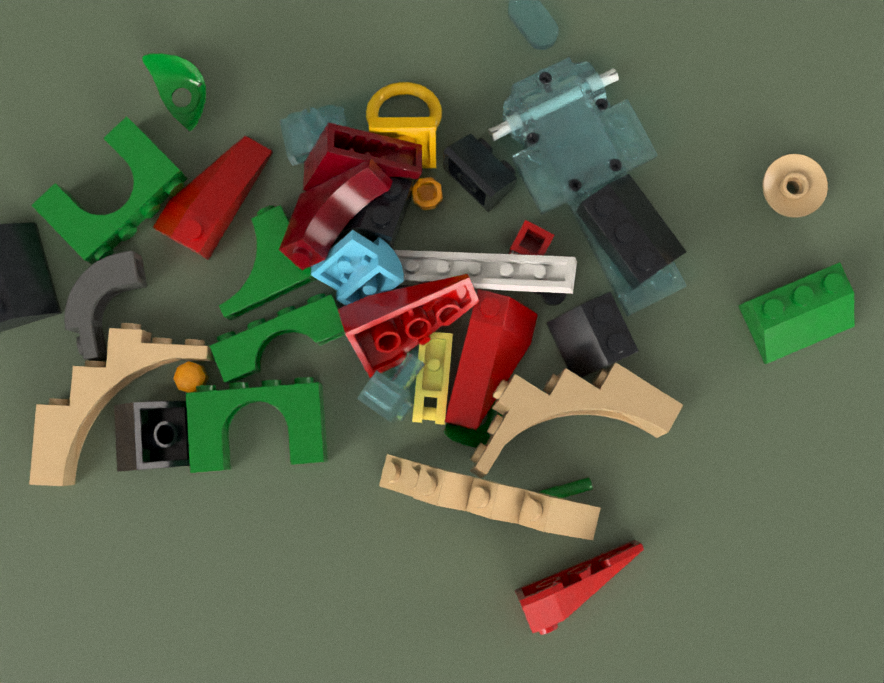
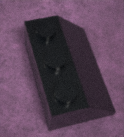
[576,174,687,290]
[0,222,61,332]

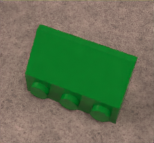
[738,262,855,364]

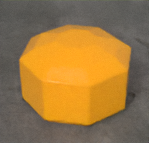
[412,177,443,210]
[173,361,209,393]

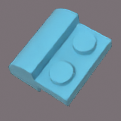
[310,230,404,305]

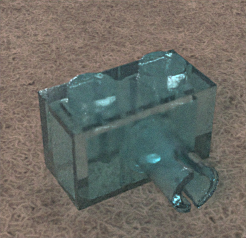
[280,105,348,166]
[357,353,425,423]

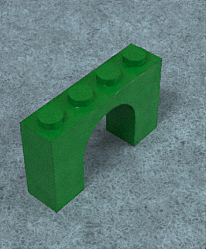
[31,116,188,264]
[186,377,328,473]

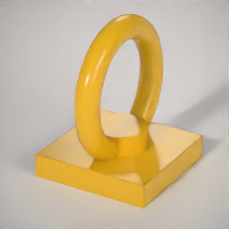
[366,82,442,168]

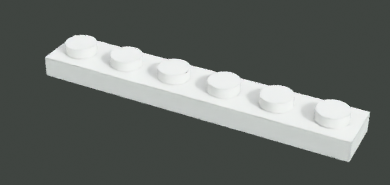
[394,250,577,294]

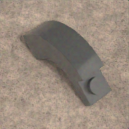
[64,250,147,361]

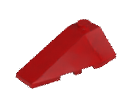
[153,136,273,260]
[338,274,479,378]
[444,289,538,430]
[515,540,644,635]

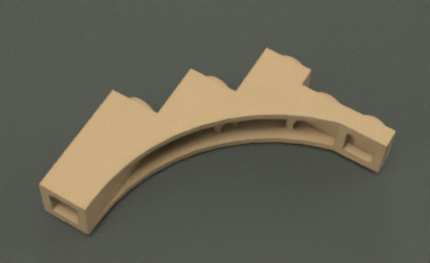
[29,323,214,486]
[470,362,683,478]
[379,454,601,540]

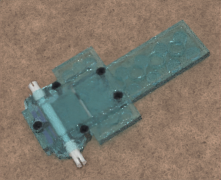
[488,57,687,317]

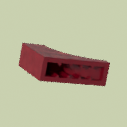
[303,122,422,191]
[279,159,392,270]

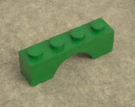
[210,293,346,383]

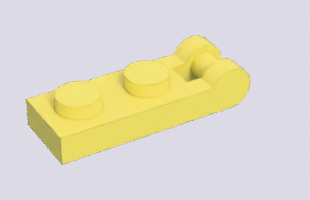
[412,332,453,425]

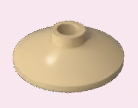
[762,154,828,218]

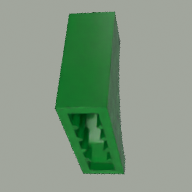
[219,205,318,321]

